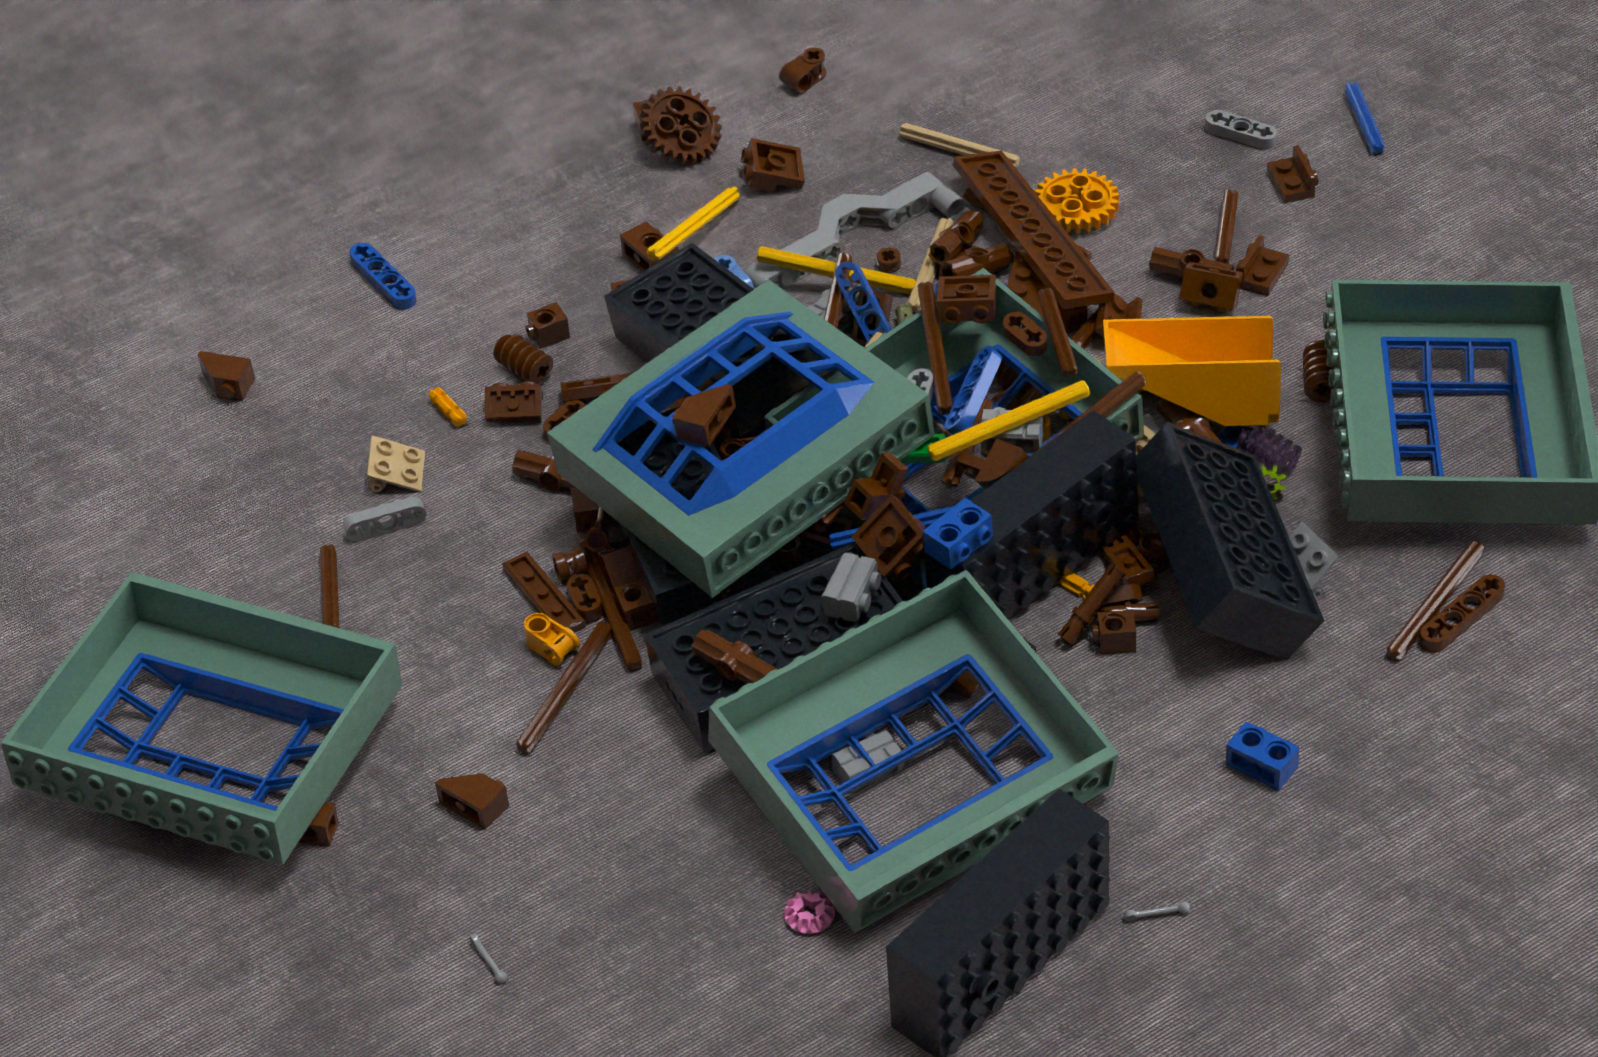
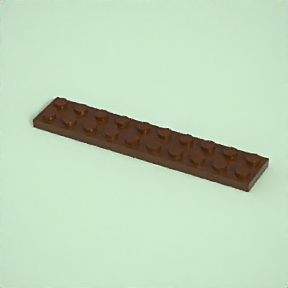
[953,150,1115,309]

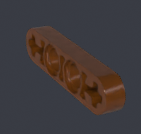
[1420,574,1505,653]

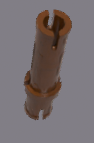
[1057,563,1126,646]

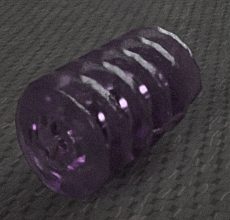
[1237,425,1302,475]

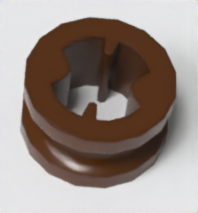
[876,248,901,273]

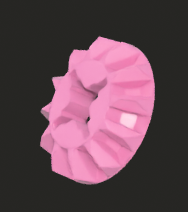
[784,889,835,934]

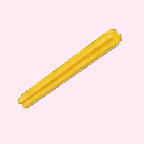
[647,186,740,261]
[757,246,916,295]
[928,380,1090,461]

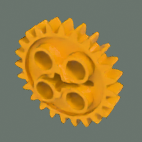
[1034,168,1120,234]

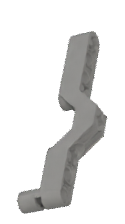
[745,172,966,289]

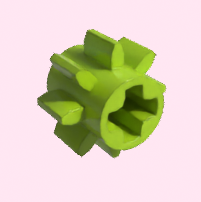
[1261,464,1286,500]

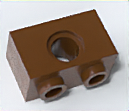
[620,221,679,272]
[1179,262,1243,312]

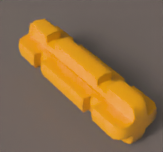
[429,387,468,427]
[1057,573,1095,599]

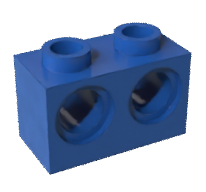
[923,498,993,569]
[1226,721,1299,791]

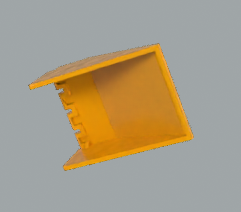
[1103,316,1281,426]

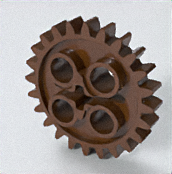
[639,86,722,166]

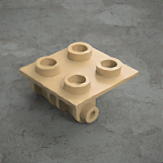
[367,436,425,492]

